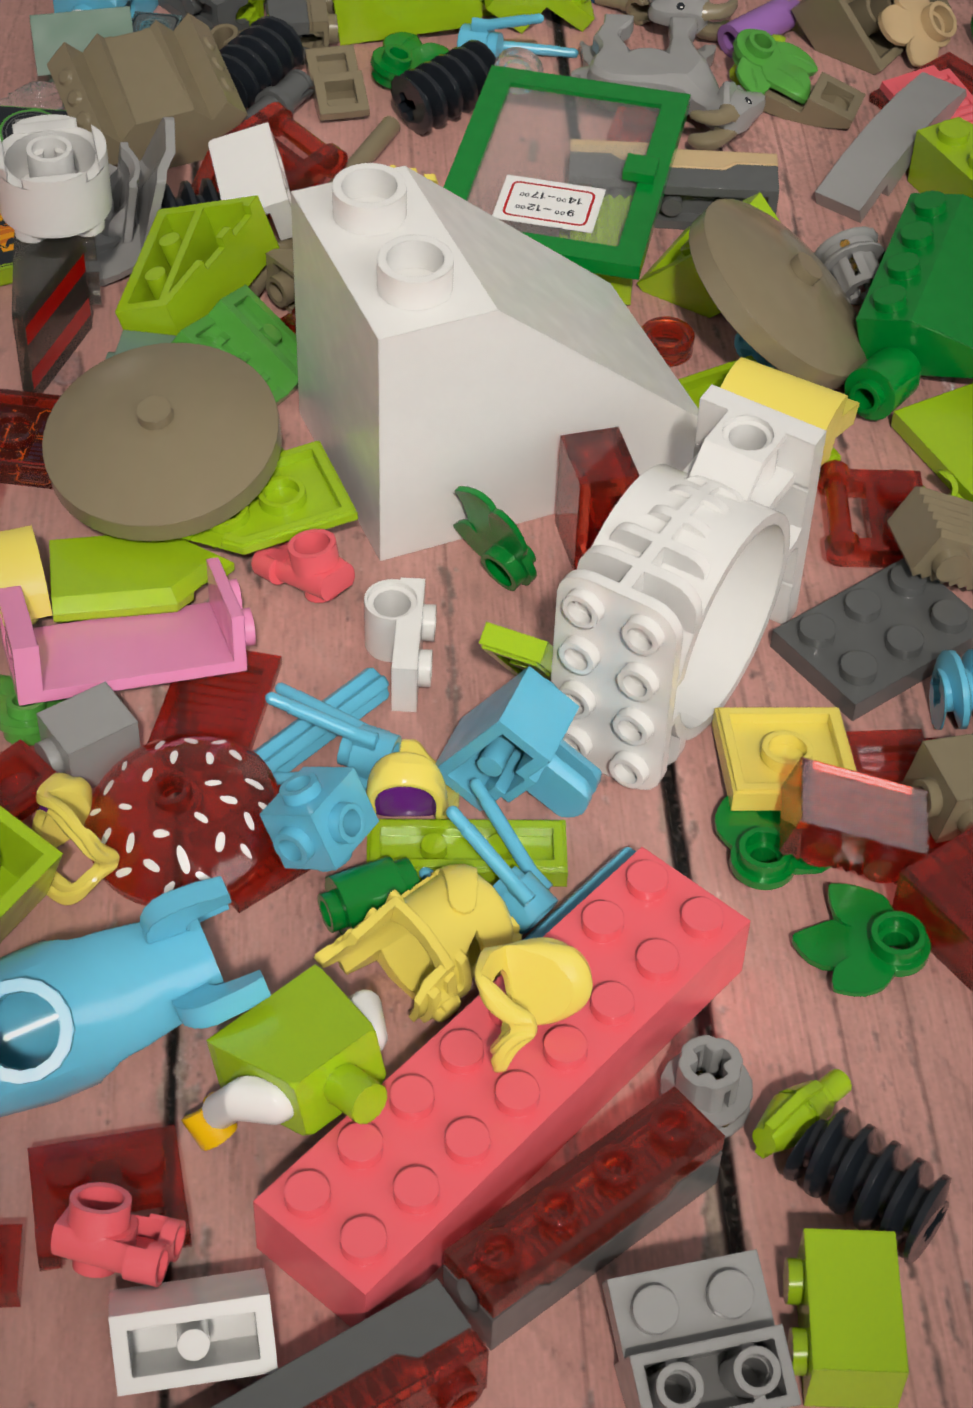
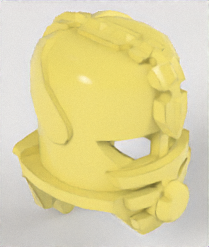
[314,864,522,1023]

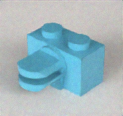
[435,666,602,817]

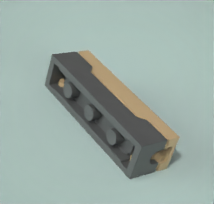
[568,144,779,230]

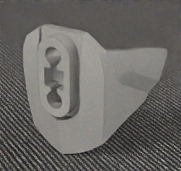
[15,117,176,286]

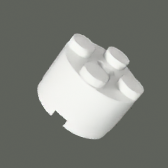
[0,114,112,244]

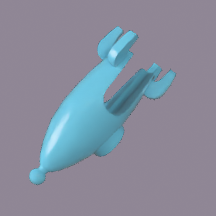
[0,876,271,1118]

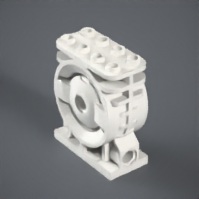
[551,384,827,790]

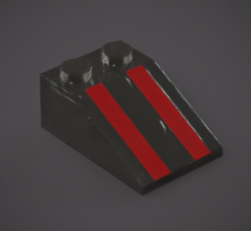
[12,232,102,403]

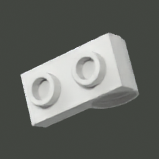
[364,577,437,712]

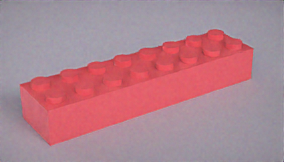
[253,847,751,1327]

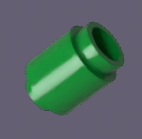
[845,347,921,420]
[317,856,420,935]

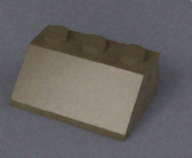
[791,0,951,75]

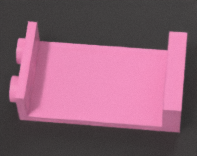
[0,557,256,706]

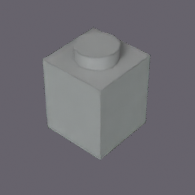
[34,681,143,788]

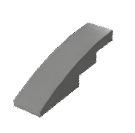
[815,72,967,223]

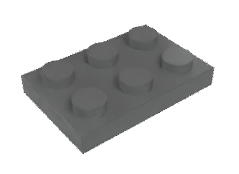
[770,558,973,721]

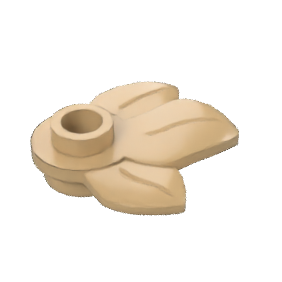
[878,0,957,68]

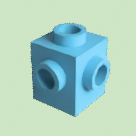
[259,767,379,872]

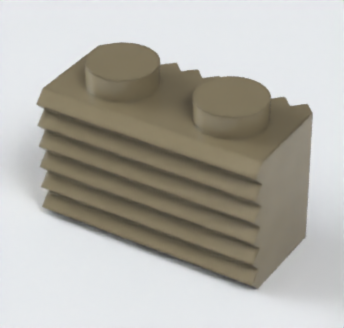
[887,486,973,591]

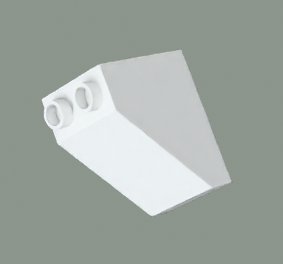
[291,163,699,561]

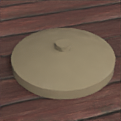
[689,199,866,390]
[42,343,282,541]

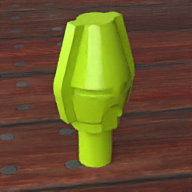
[752,1069,852,1159]

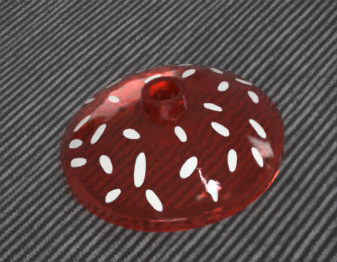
[84,733,279,906]

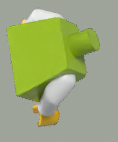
[181,964,388,1151]

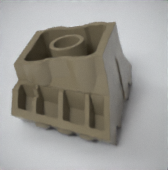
[47,13,248,169]

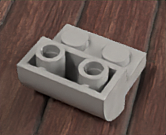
[602,1249,802,1408]

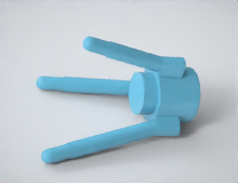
[457,13,579,98]
[265,682,402,792]
[419,778,559,936]

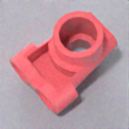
[251,529,355,603]
[51,1182,186,1287]

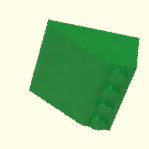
[856,191,973,378]

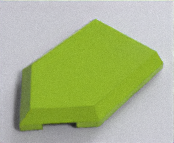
[183,440,358,555]
[49,535,235,623]

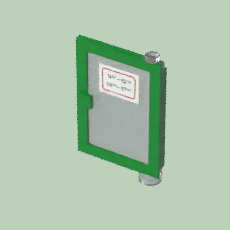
[443,47,691,280]

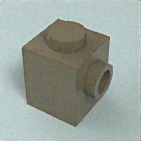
[902,733,973,843]

